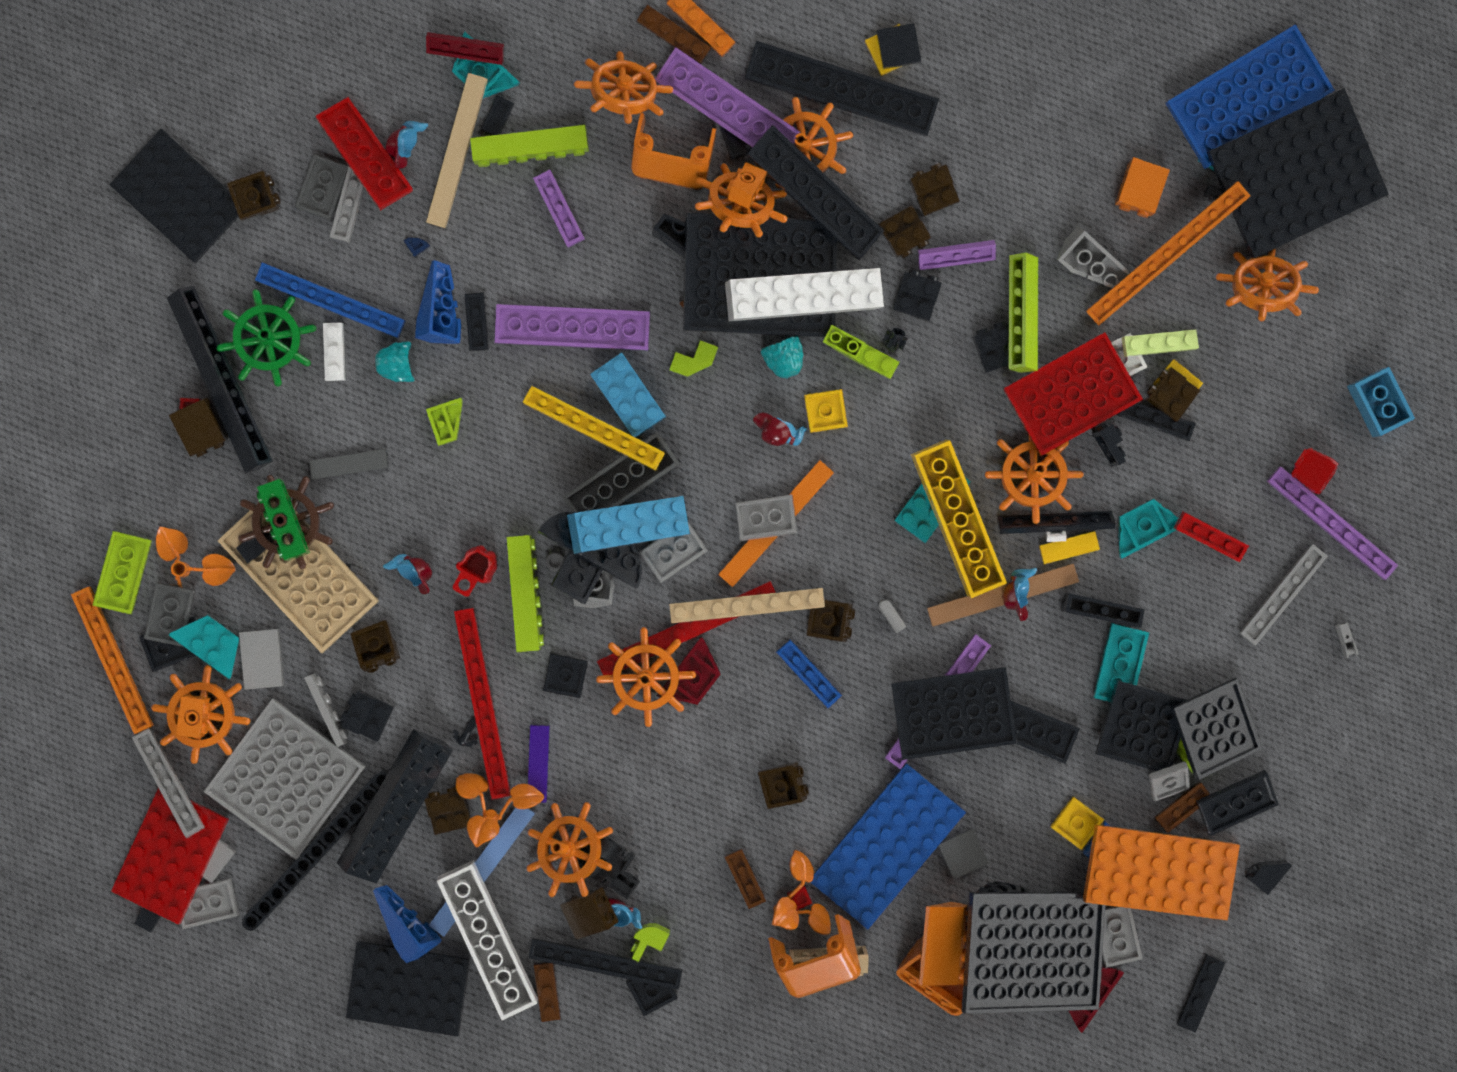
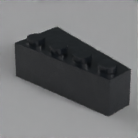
[652,213,685,259]

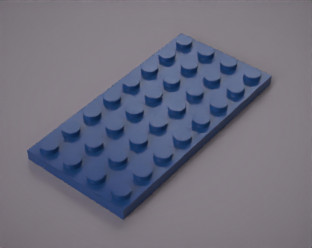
[1165,24,1335,169]
[811,763,966,929]

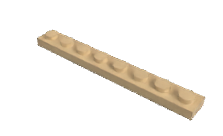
[669,588,825,623]

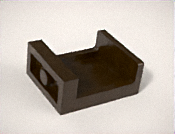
[169,397,228,458]
[560,887,618,940]

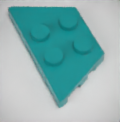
[452,32,520,99]
[1118,499,1179,559]
[169,615,239,679]

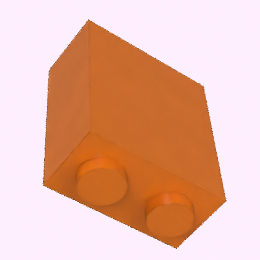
[1115,157,1170,218]

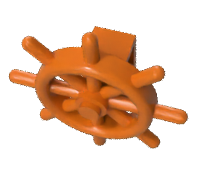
[695,162,787,237]
[151,665,251,764]

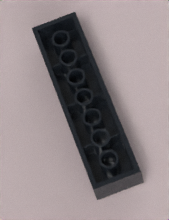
[337,729,453,884]

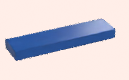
[776,639,842,708]

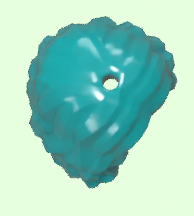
[761,336,804,379]
[375,341,415,382]

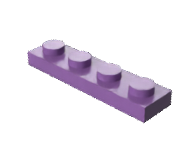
[533,170,585,248]
[918,240,996,270]

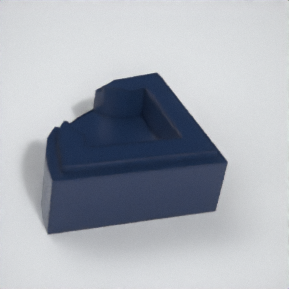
[403,238,431,257]

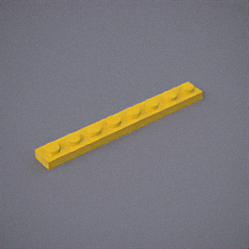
[523,386,665,471]

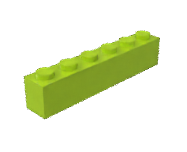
[470,125,589,167]
[1009,252,1038,373]
[507,535,544,652]

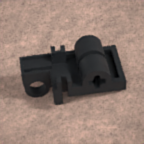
[577,828,640,899]

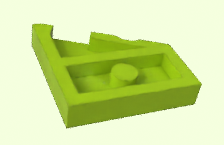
[426,398,463,446]

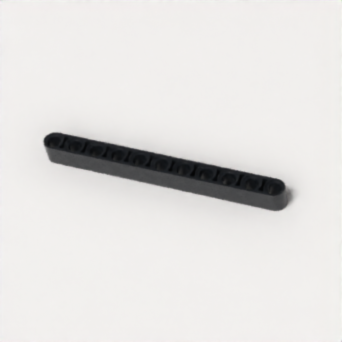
[242,770,389,931]

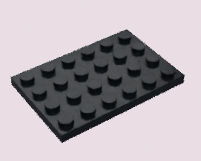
[109,129,239,264]
[891,667,1017,760]
[346,941,470,1037]

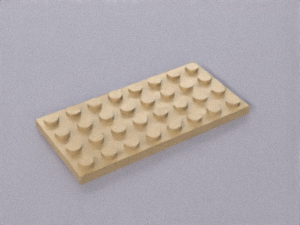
[218,501,379,653]

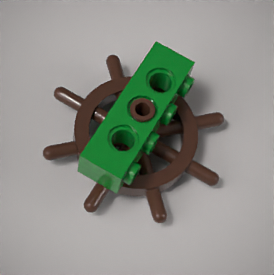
[238,475,334,569]

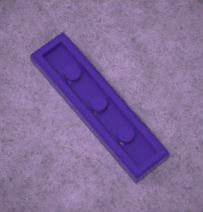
[528,725,550,803]

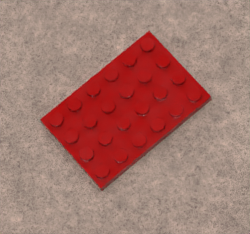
[1003,332,1143,456]
[111,788,229,925]

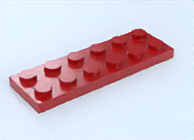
[315,97,413,211]

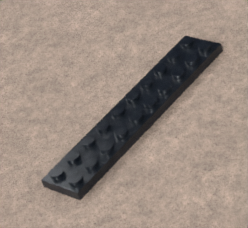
[745,41,939,137]

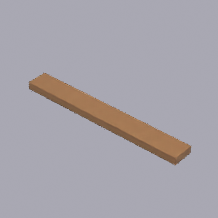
[927,564,1079,626]

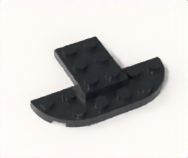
[537,511,642,604]

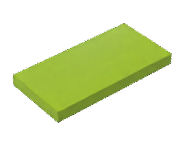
[92,531,152,615]

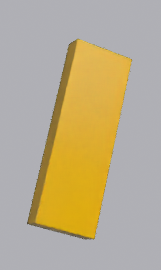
[1039,531,1100,564]

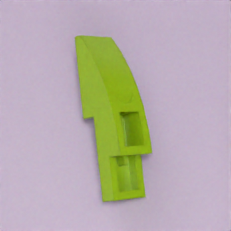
[823,325,900,379]

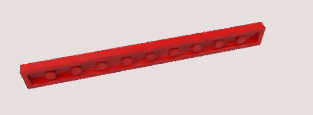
[597,581,776,675]
[454,608,511,800]

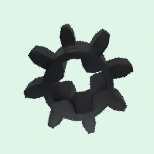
[882,328,908,352]

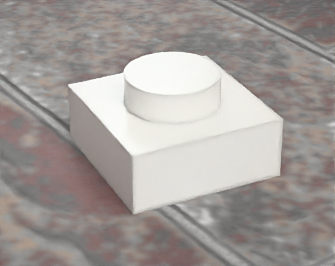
[1045,531,1067,542]

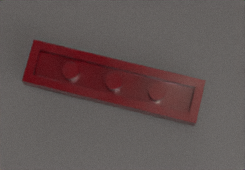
[426,32,504,65]

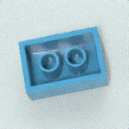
[1347,367,1415,437]

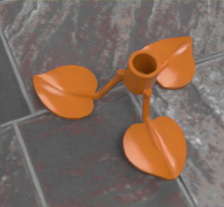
[156,527,236,587]
[456,773,544,848]
[772,850,831,935]

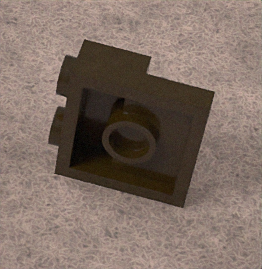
[909,163,960,217]
[227,171,281,221]
[878,206,931,259]
[1145,367,1201,422]
[806,600,855,642]
[350,620,400,673]
[758,762,809,809]
[424,786,471,835]

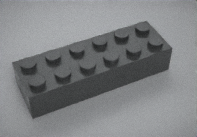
[562,432,680,512]

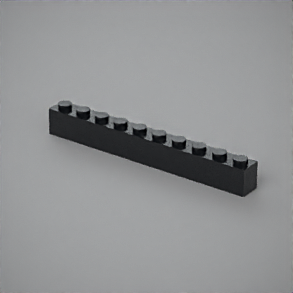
[167,286,273,474]

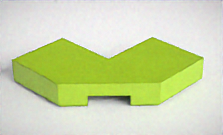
[669,340,718,377]

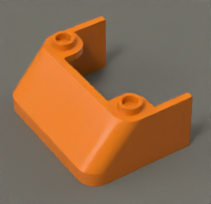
[631,113,716,190]
[768,914,861,998]
[896,936,963,1016]

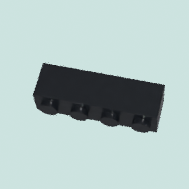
[1061,593,1145,628]

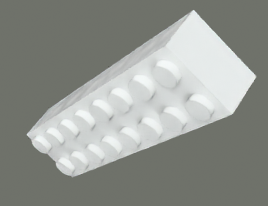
[725,268,884,321]
[437,860,538,1020]

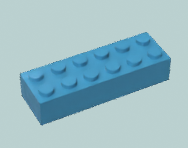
[567,496,690,554]

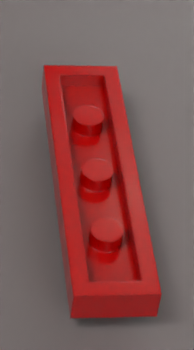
[1174,511,1249,562]

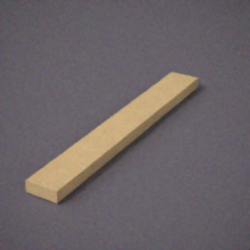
[426,73,488,228]

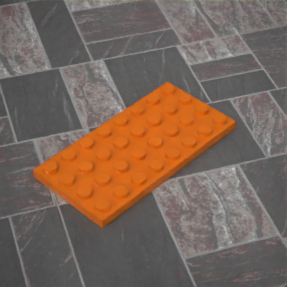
[1083,824,1240,920]

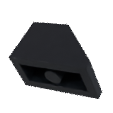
[1245,860,1292,895]

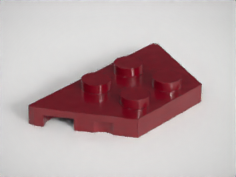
[656,637,721,705]
[1068,967,1124,1033]

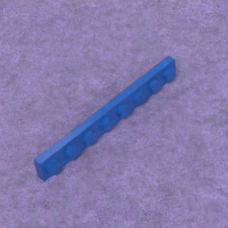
[255,263,406,339]

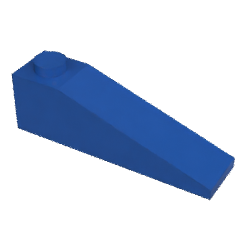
[415,260,461,344]
[373,885,442,963]

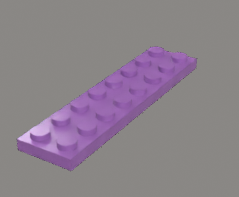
[655,48,801,147]
[495,304,650,351]

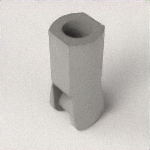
[878,600,906,633]
[1335,622,1358,658]

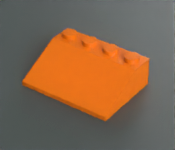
[919,902,968,986]

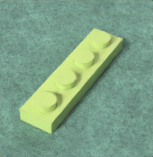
[1122,330,1199,357]

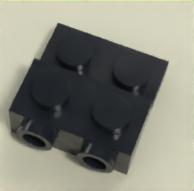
[893,270,942,321]
[972,321,1009,373]
[1092,421,1126,466]
[340,691,395,742]

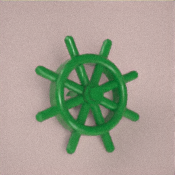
[217,289,317,387]

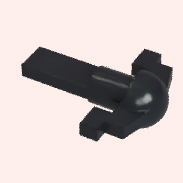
[452,717,477,747]

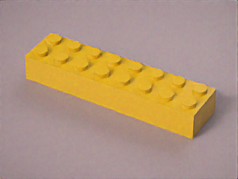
[911,440,1007,598]

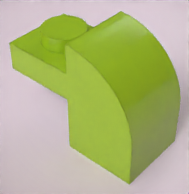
[631,923,670,962]

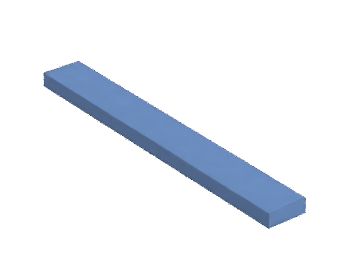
[428,808,535,937]

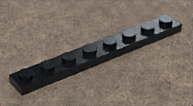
[529,938,683,990]

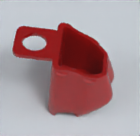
[1291,448,1339,494]
[453,545,497,597]

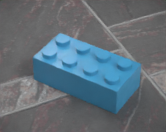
[590,353,666,438]

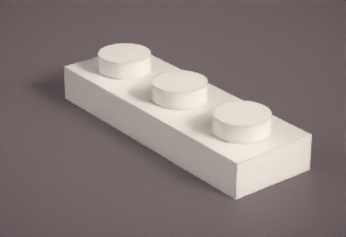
[323,323,345,381]

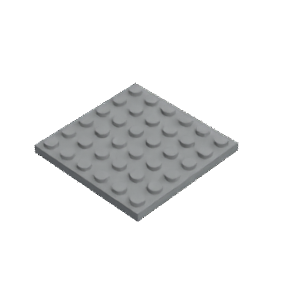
[204,699,366,860]

